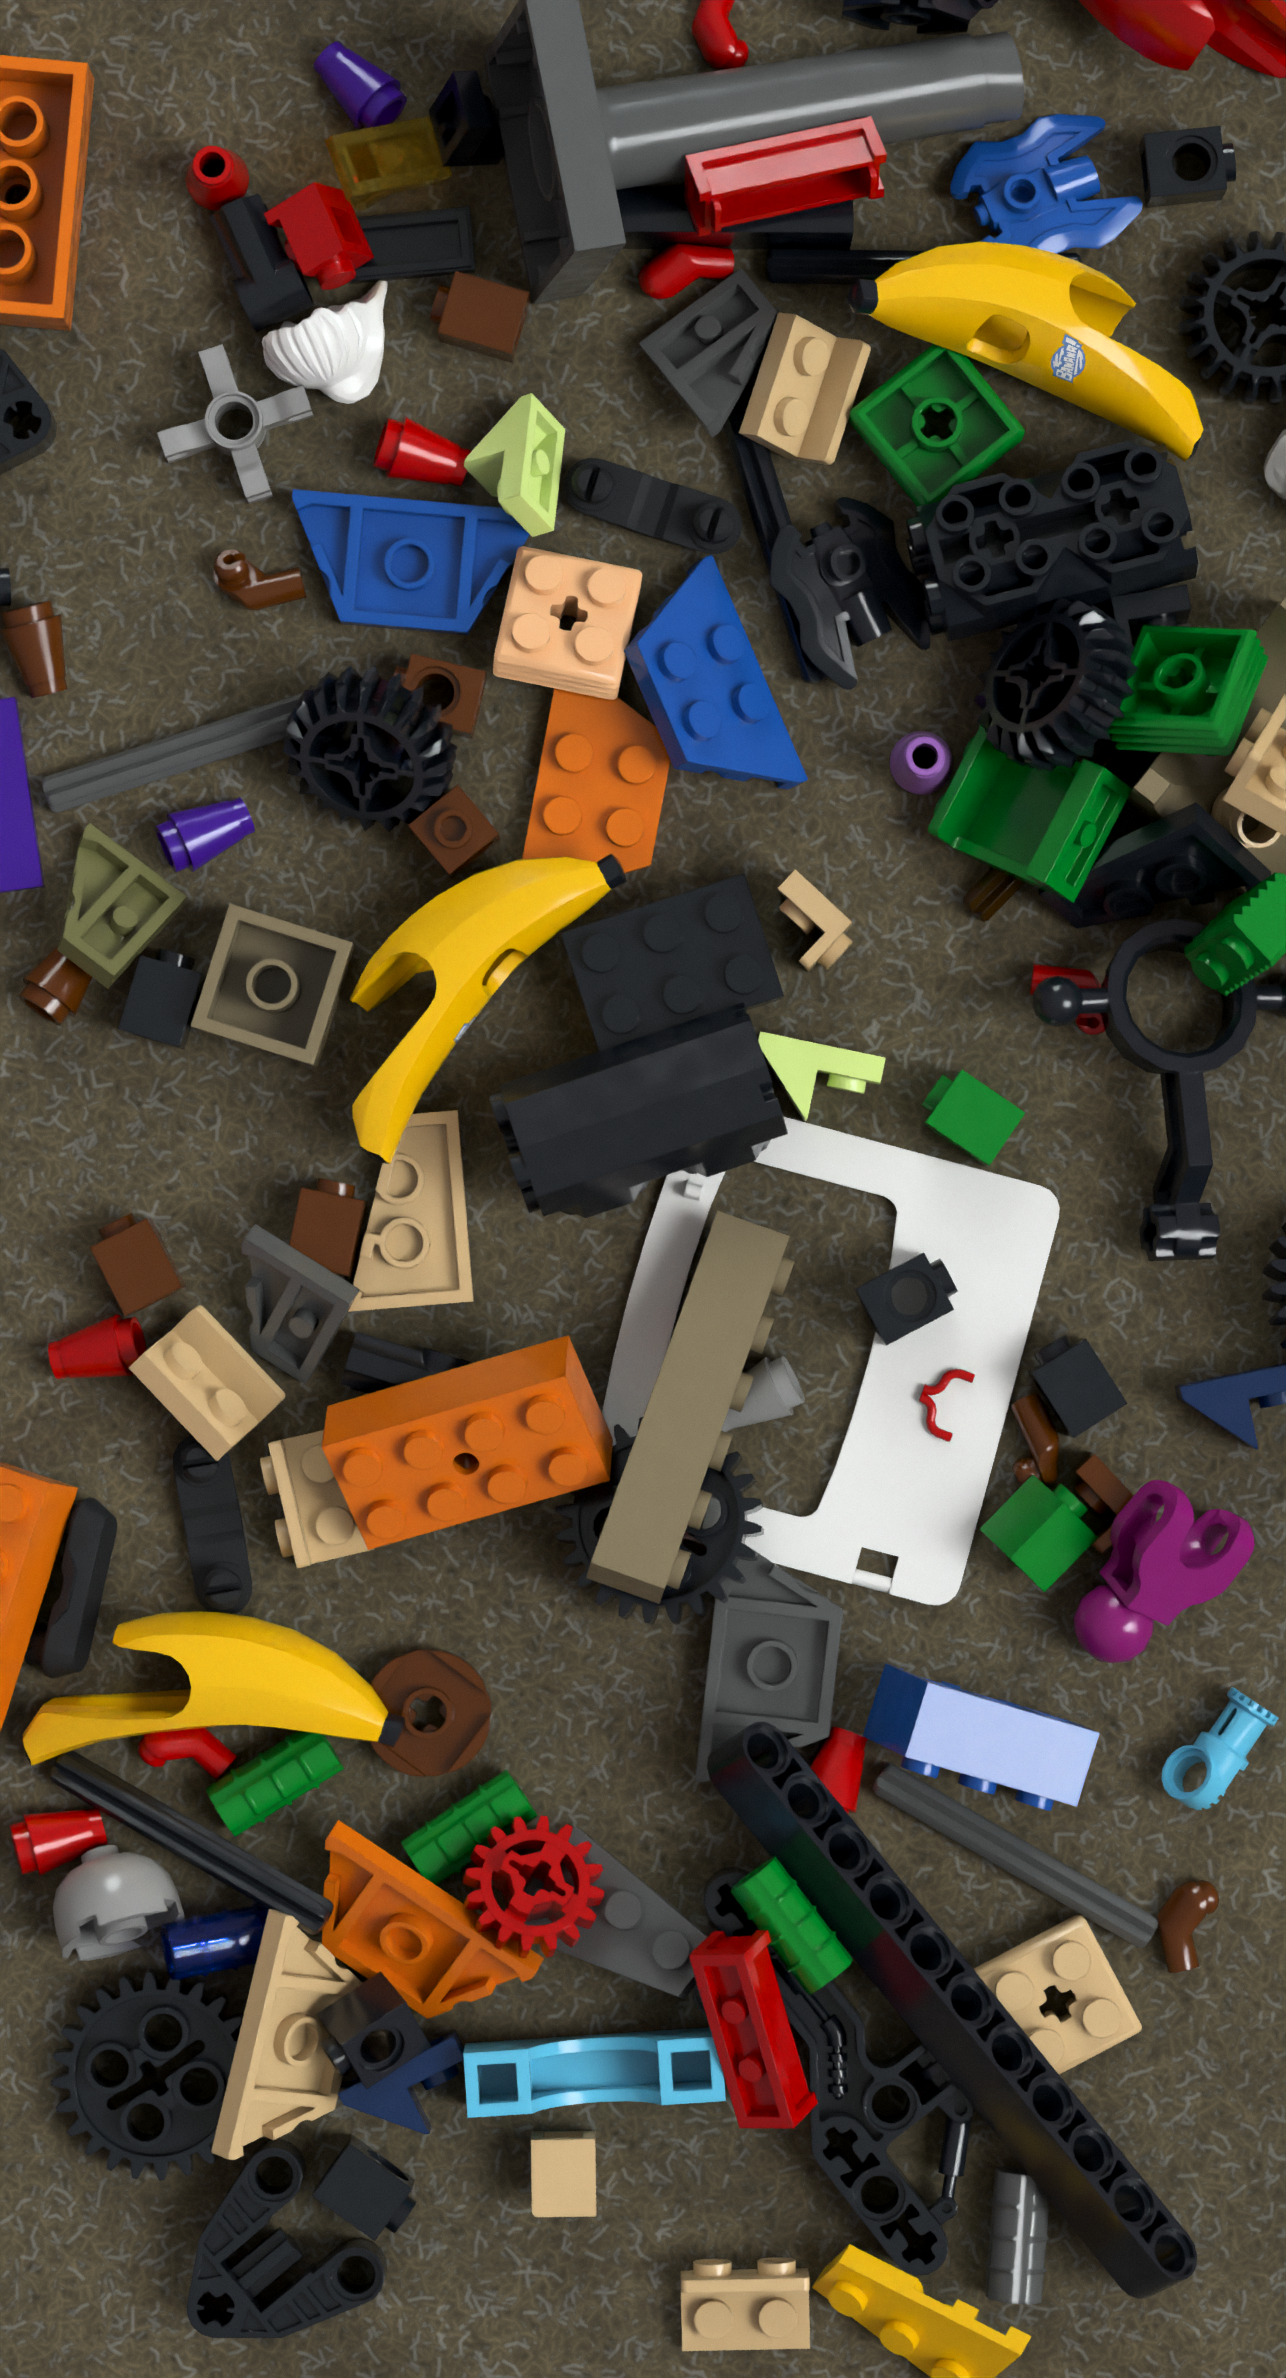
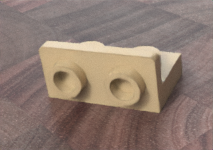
[739,312,871,465]
[1223,694,1286,836]
[778,869,853,972]
[129,1305,285,1461]
[260,1430,375,1568]
[680,2257,810,2351]

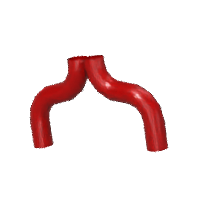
[919,1369,975,1442]

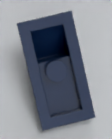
[1175,1363,1286,1450]
[338,2030,464,2134]

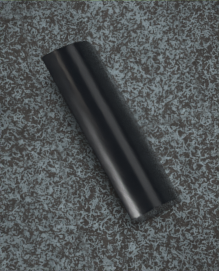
[616,179,854,250]

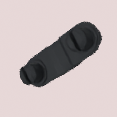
[564,458,742,555]
[173,1435,252,1614]
[24,1497,117,1679]

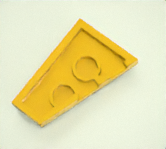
[812,2244,1032,2378]

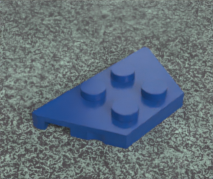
[292,489,530,635]
[624,555,808,790]

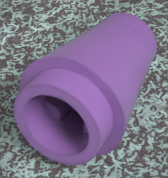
[890,731,953,795]

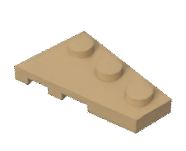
[348,1110,474,1312]

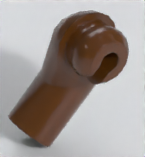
[1157,1880,1219,1973]

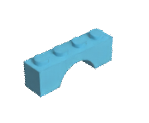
[463,2027,726,2118]

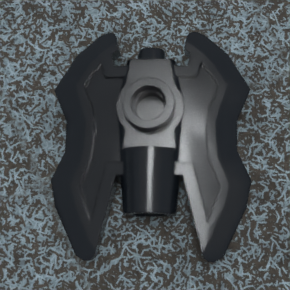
[770,497,930,690]

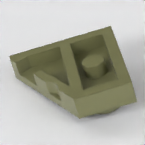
[57,823,187,989]

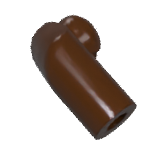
[213,549,307,610]
[1010,1394,1059,1488]

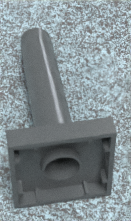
[483,0,1024,305]

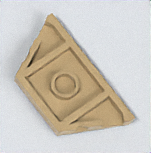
[211,1909,362,2160]

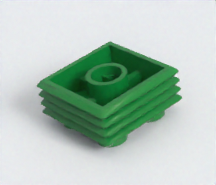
[849,344,1025,507]
[1108,625,1268,756]

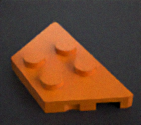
[522,688,670,874]
[322,1820,544,2019]

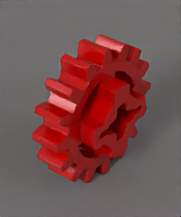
[462,1815,604,1959]

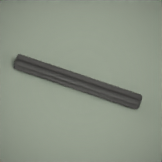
[42,693,302,813]
[872,1763,1158,1948]

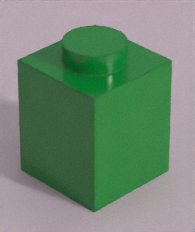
[921,1070,1025,1167]
[980,1475,1098,1592]

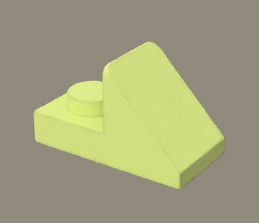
[464,393,565,537]
[758,1031,886,1122]

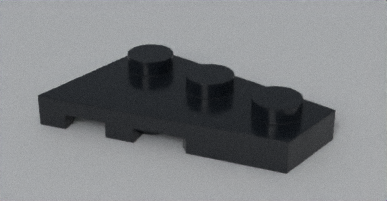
[1039,802,1271,929]

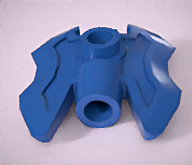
[950,114,1143,254]

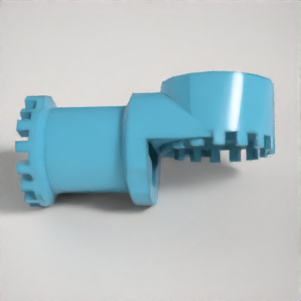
[1162,1687,1279,1810]

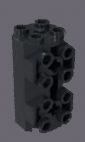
[906,441,1198,642]
[489,1002,788,1218]

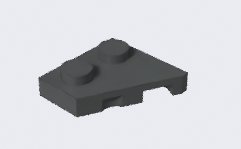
[639,268,778,438]
[241,1224,360,1385]

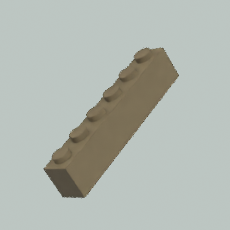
[586,1210,795,1604]

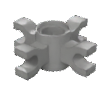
[157,344,314,504]

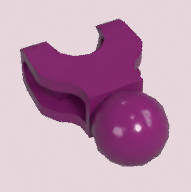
[1074,1480,1255,1663]

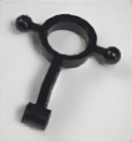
[1032,918,1286,1261]

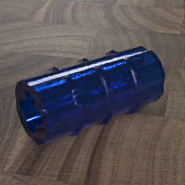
[160,1902,298,1980]

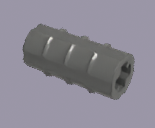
[985,2166,1052,2305]

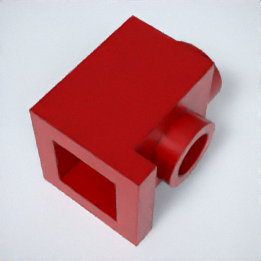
[264,182,374,290]

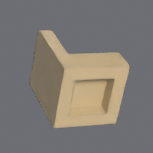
[531,2130,597,2217]

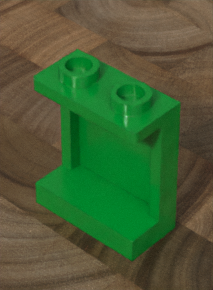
[928,725,1132,903]

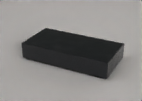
[349,206,476,284]

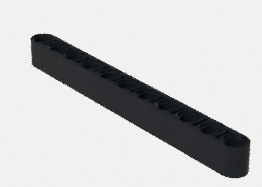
[707,1722,1197,2299]

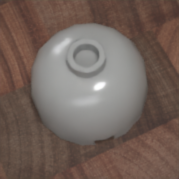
[53,1845,184,1961]

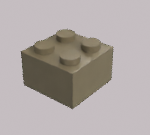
[191,904,356,1068]

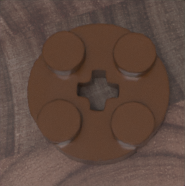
[370,1648,492,1777]

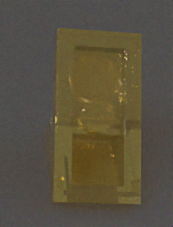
[324,116,452,212]

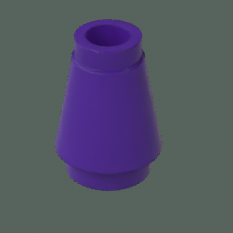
[313,41,407,135]
[155,797,255,873]

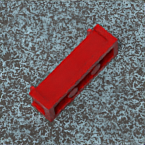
[684,116,887,237]
[689,1930,818,2129]

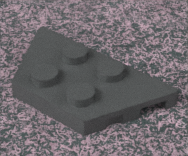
[695,1544,843,1782]

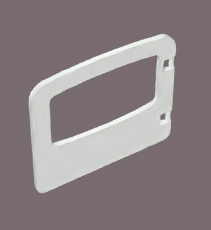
[602,1117,1060,1605]

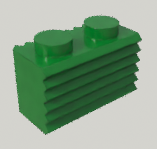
[1184,872,1286,996]

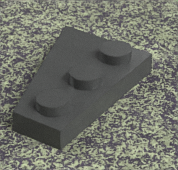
[525,1827,709,1999]

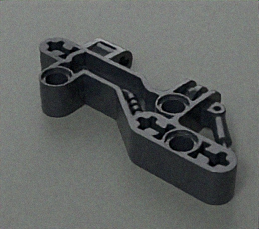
[693,1867,975,2276]

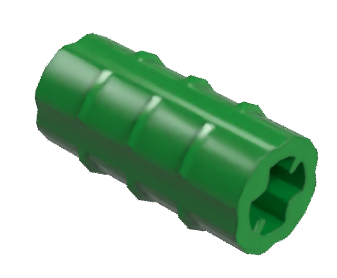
[205,1731,344,1837]
[400,1769,538,1886]
[730,1856,853,1995]

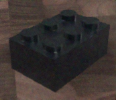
[561,874,784,1051]

